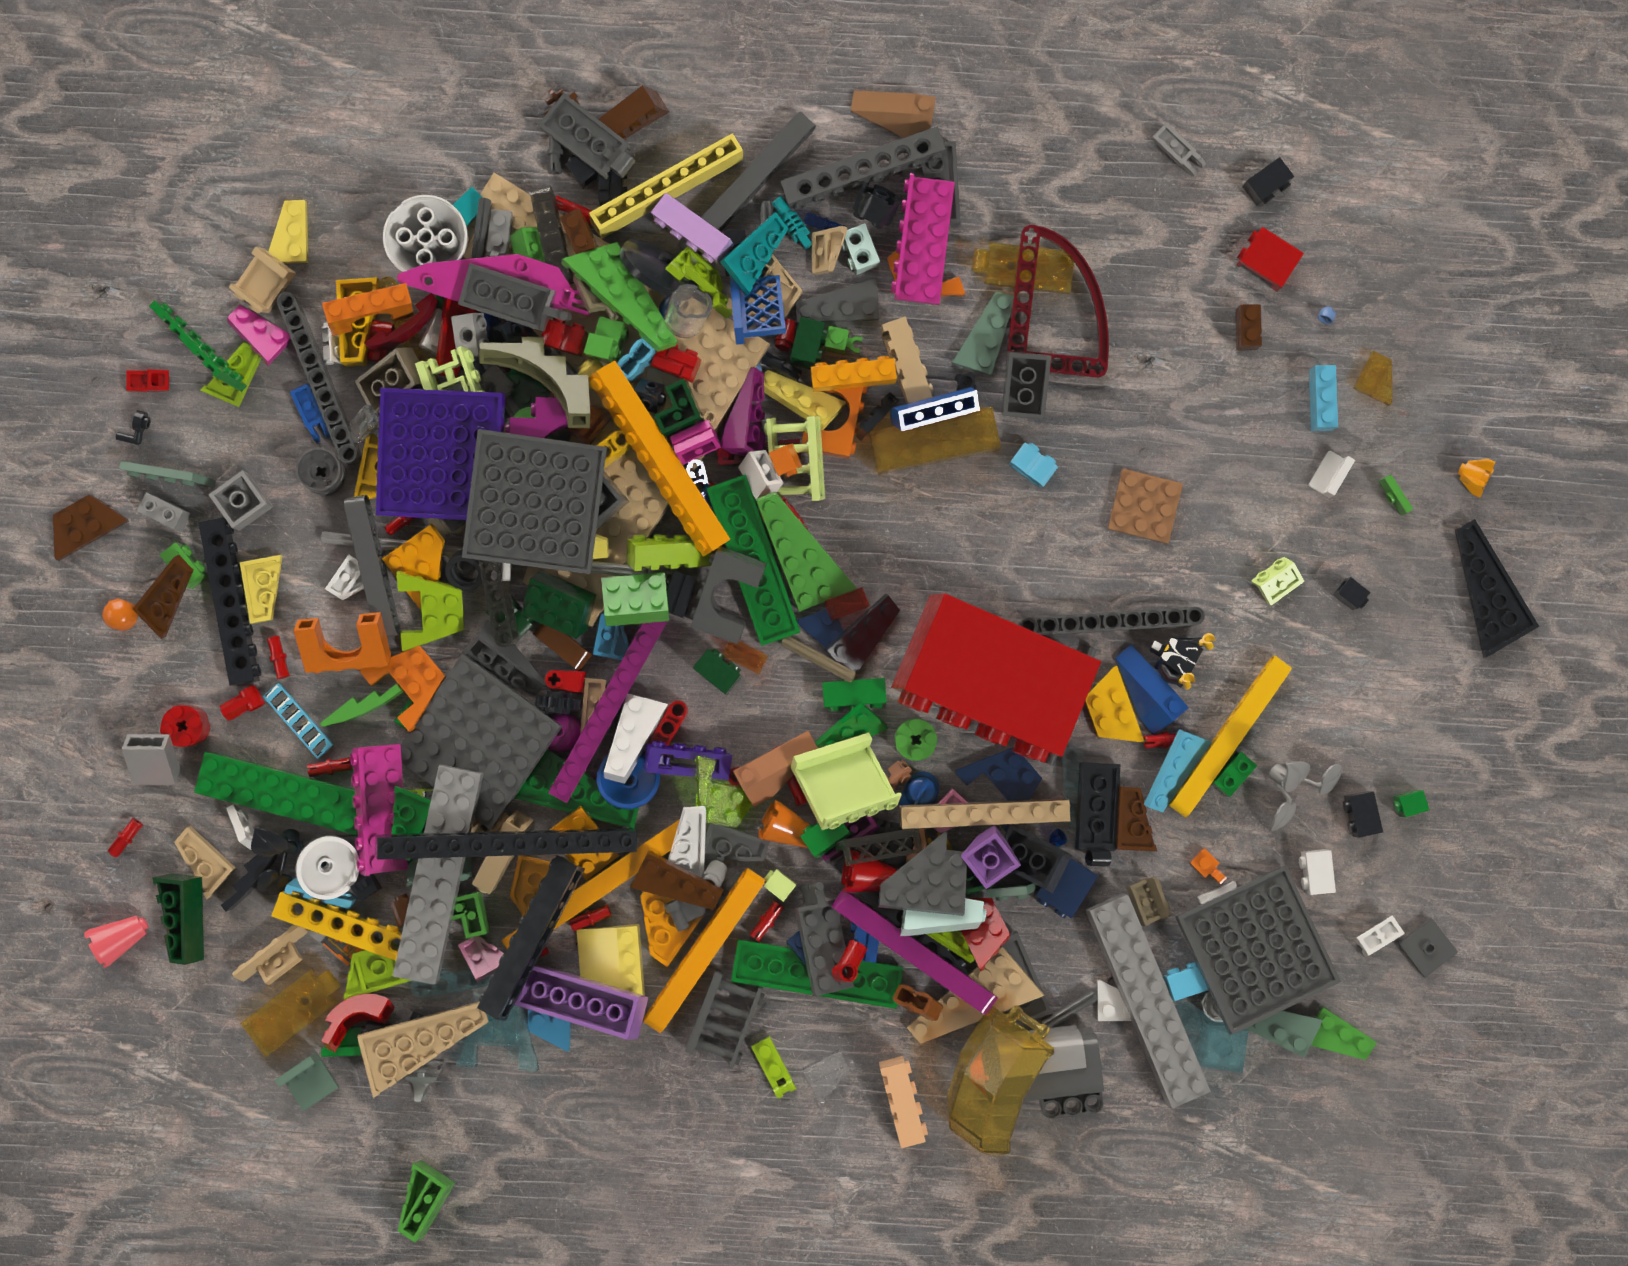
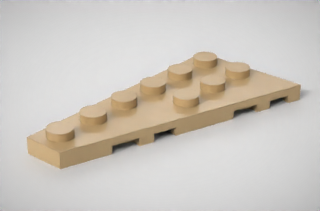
[907,946,1044,1044]
[357,1001,489,1098]

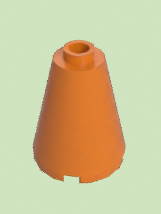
[758,800,810,848]

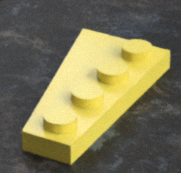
[764,370,846,431]

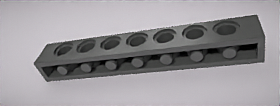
[781,126,946,210]

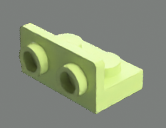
[1251,557,1304,605]

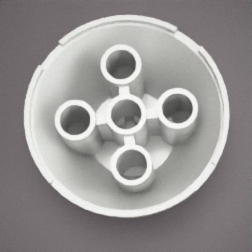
[383,195,468,279]

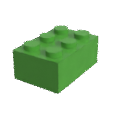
[601,572,669,627]

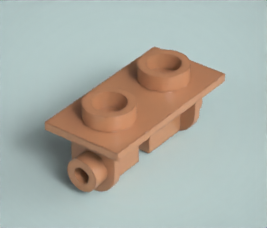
[885,759,913,791]

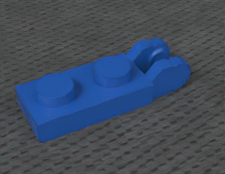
[290,383,331,444]

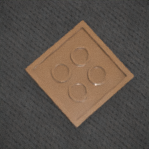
[1107,469,1183,544]

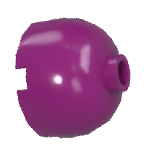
[548,713,581,752]

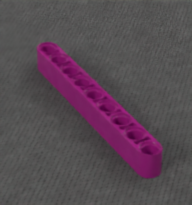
[831,891,998,1015]

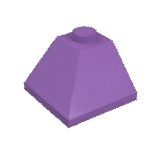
[961,825,1021,889]

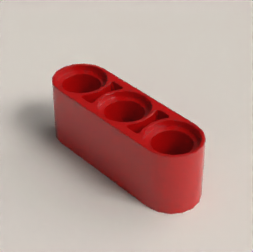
[648,701,688,755]

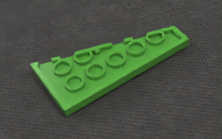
[561,242,677,352]
[756,492,857,612]

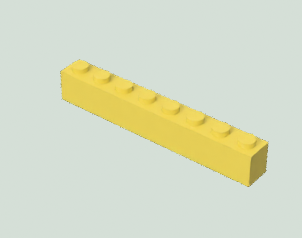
[589,133,743,239]

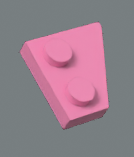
[458,936,504,982]

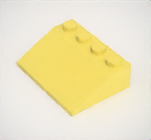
[577,924,645,996]

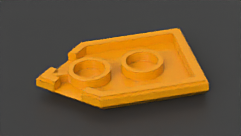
[510,855,551,917]

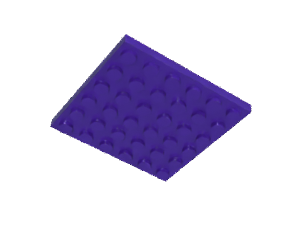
[376,388,505,520]

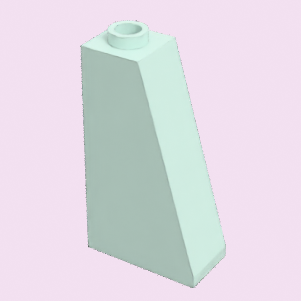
[900,898,986,936]

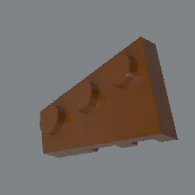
[548,392,613,445]
[1116,786,1158,852]

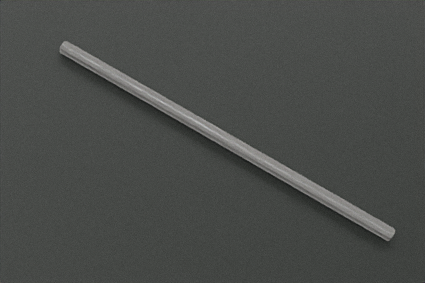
[321,531,647,576]

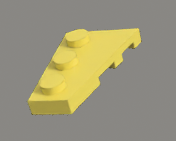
[268,200,308,264]

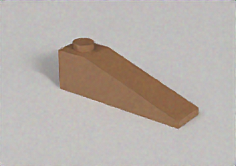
[850,90,936,138]

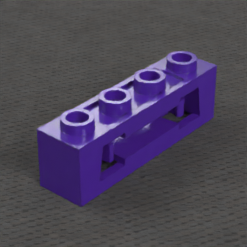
[643,741,732,780]

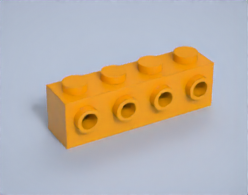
[811,356,897,392]

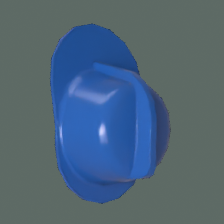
[899,771,940,806]

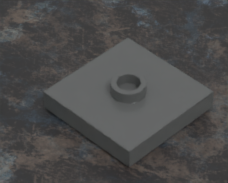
[1397,918,1458,978]

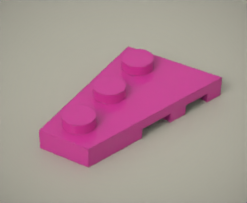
[227,305,292,366]

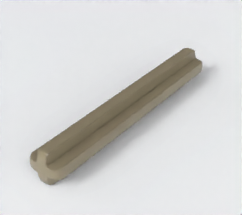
[781,636,856,683]

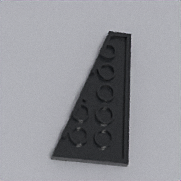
[1455,519,1540,658]

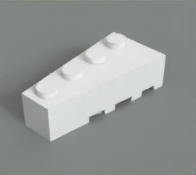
[604,694,668,784]

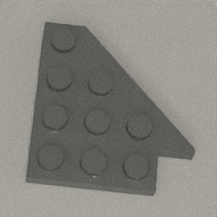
[879,832,967,916]

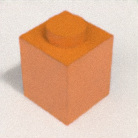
[769,443,802,478]

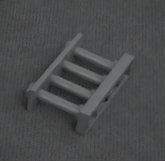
[685,969,765,1069]

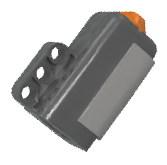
[970,1025,1104,1119]

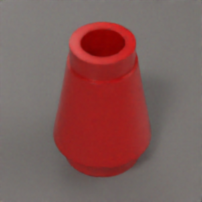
[774,319,796,352]

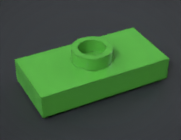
[1379,474,1413,515]

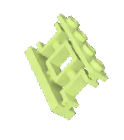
[415,346,485,392]

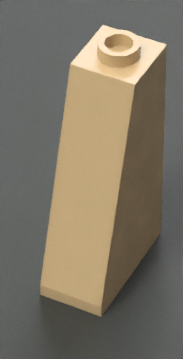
[472,810,534,894]

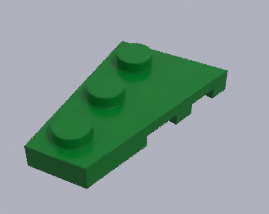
[815,701,888,748]
[391,786,431,861]

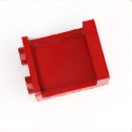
[1236,226,1304,292]

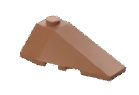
[733,731,818,807]

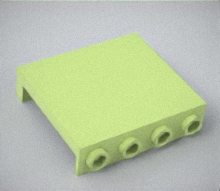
[791,733,902,830]

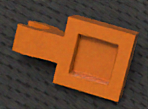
[1189,848,1227,884]

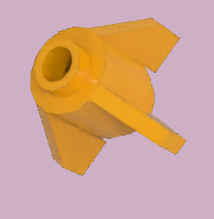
[1457,459,1496,498]

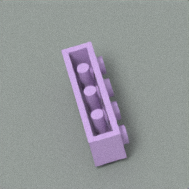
[651,193,734,265]

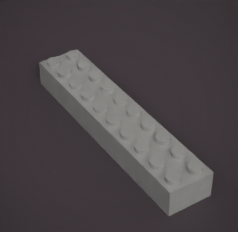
[393,765,484,985]
[1084,893,1211,1109]

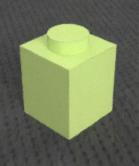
[764,869,797,902]

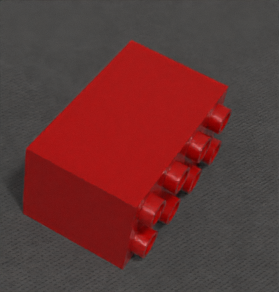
[891,593,1102,763]

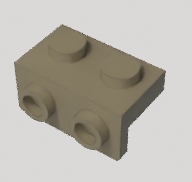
[1126,877,1171,926]

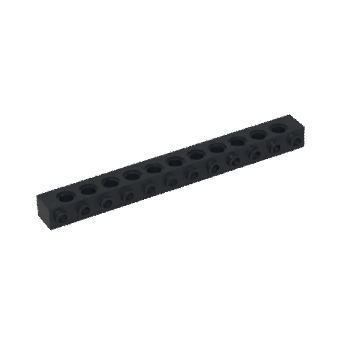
[375,828,637,860]

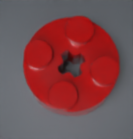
[160,705,210,747]

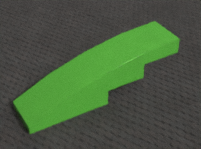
[320,684,405,727]

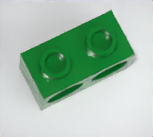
[1211,751,1257,797]

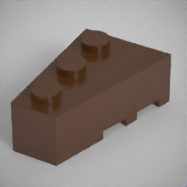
[598,85,669,140]

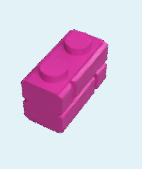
[670,419,721,465]

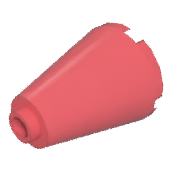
[84,915,149,968]

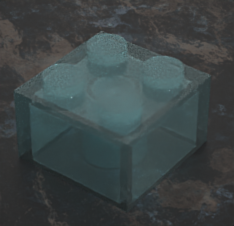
[1196,1021,1249,1073]

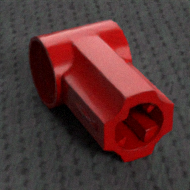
[368,320,396,362]
[220,685,265,721]
[832,940,867,982]

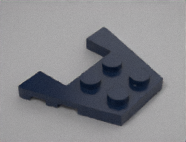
[954,747,1042,833]

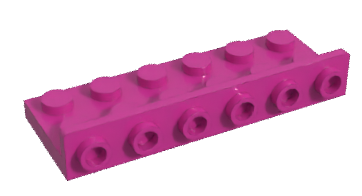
[891,173,955,305]
[350,744,408,876]

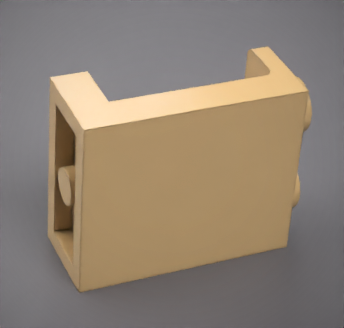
[229,247,296,314]

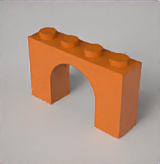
[322,283,414,336]
[801,386,868,459]
[293,612,391,673]

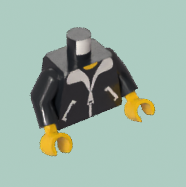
[1149,633,1215,690]

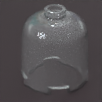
[665,284,713,339]

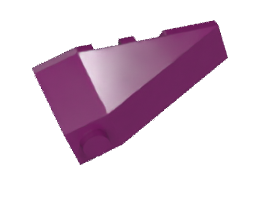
[721,367,766,457]

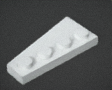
[668,806,706,877]

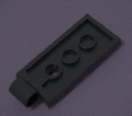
[1075,762,1121,867]

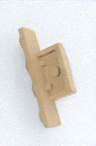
[232,924,309,985]

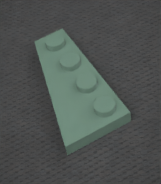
[952,291,1013,376]
[119,461,216,488]

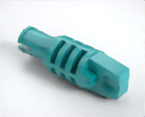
[772,196,812,250]

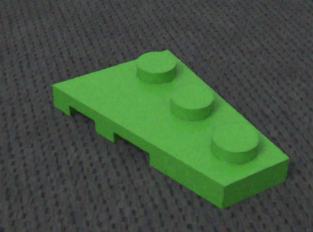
[1311,1007,1377,1060]

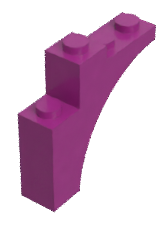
[505,397,568,439]

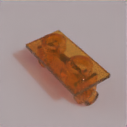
[723,641,768,674]

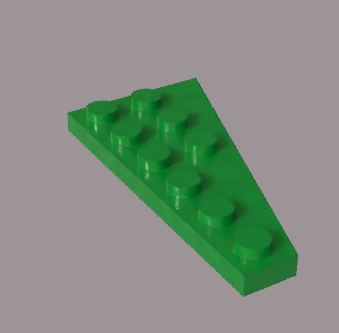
[149,300,247,392]

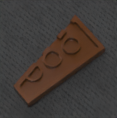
[133,555,193,639]

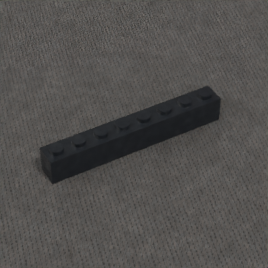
[477,855,585,1021]

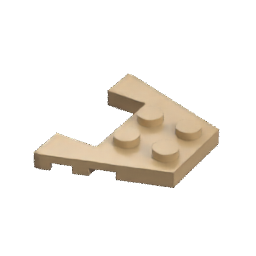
[726,254,803,326]

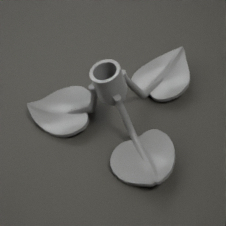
[1269,761,1342,832]

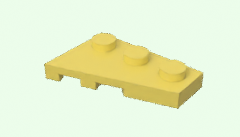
[240,555,283,624]

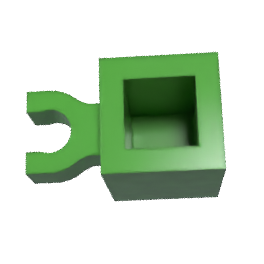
[824,326,863,355]

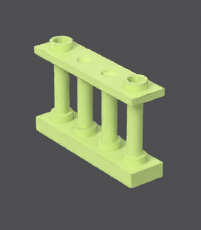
[764,415,825,501]

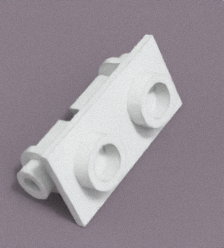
[321,322,342,365]

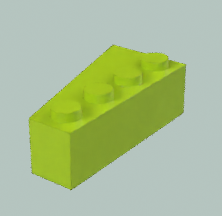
[626,535,713,571]

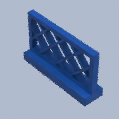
[730,275,786,345]

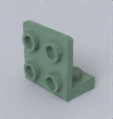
[275,1052,339,1111]

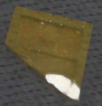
[1353,351,1392,406]

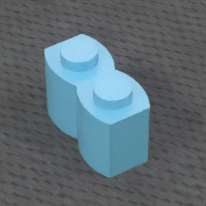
[617,338,656,383]
[1009,443,1058,489]

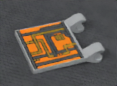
[308,907,379,969]

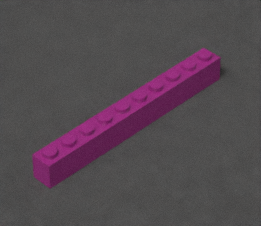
[548,621,667,803]

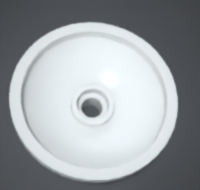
[296,836,359,900]

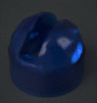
[1049,828,1068,847]

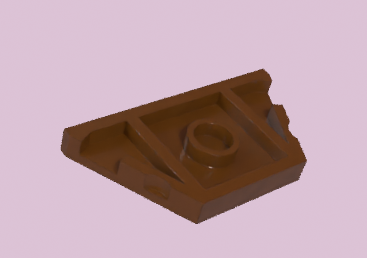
[53,494,129,561]

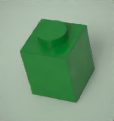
[1393,790,1430,818]

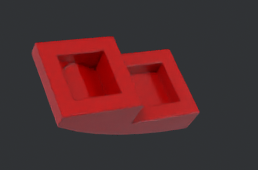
[126,369,169,392]

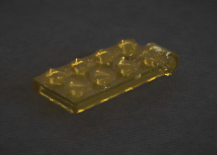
[972,242,1074,294]
[240,969,341,1057]

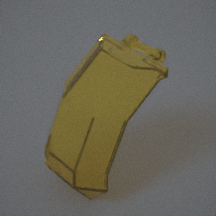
[947,1005,1054,1157]

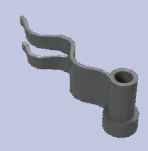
[664,873,740,932]

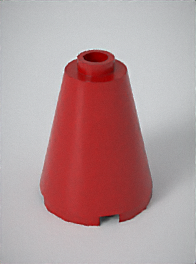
[841,850,898,893]

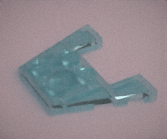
[457,1005,539,1071]

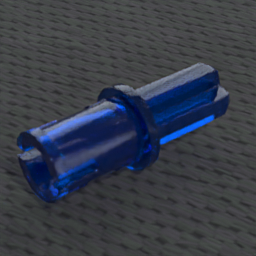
[804,212,845,231]

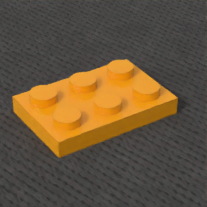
[549,806,620,881]

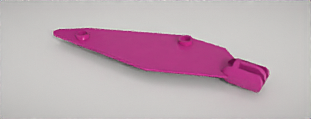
[397,254,591,316]

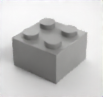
[208,470,273,531]

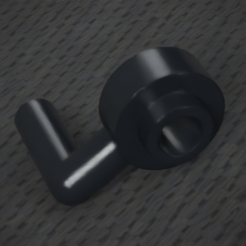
[116,410,151,445]

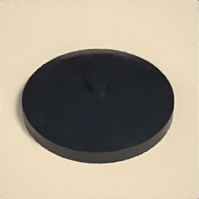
[620,239,697,299]

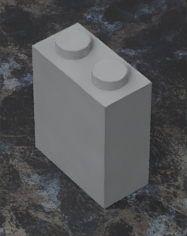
[122,734,180,785]

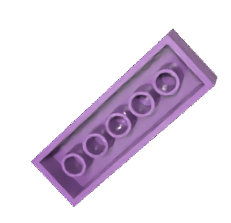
[515,963,649,1040]

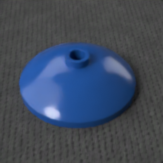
[597,751,660,809]

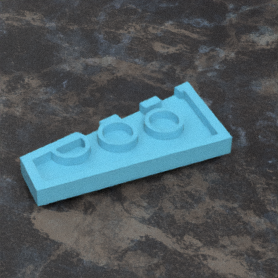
[1144,729,1212,812]

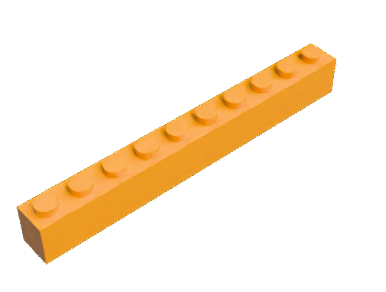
[588,361,730,557]

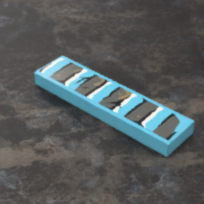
[263,683,334,759]

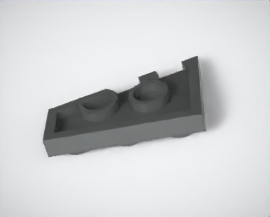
[704,820,770,861]

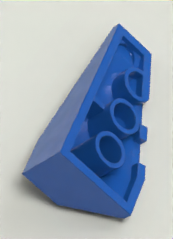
[1115,645,1189,735]

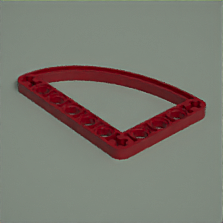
[1006,225,1109,378]

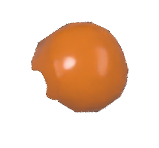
[102,598,138,631]

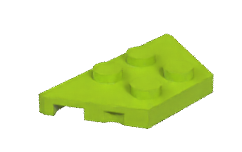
[344,941,412,1000]

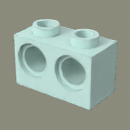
[842,223,880,275]

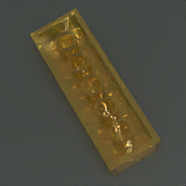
[870,407,1001,475]

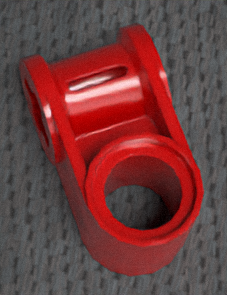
[545,670,586,693]

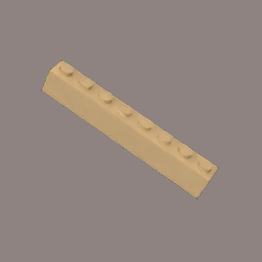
[899,798,1070,829]

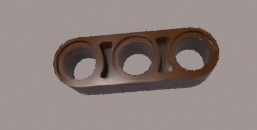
[533,624,592,671]

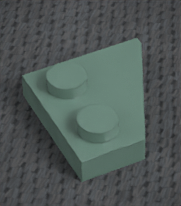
[987,883,1040,901]

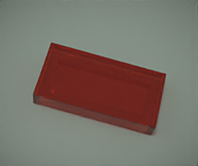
[824,587,870,621]

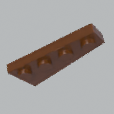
[630,850,724,910]

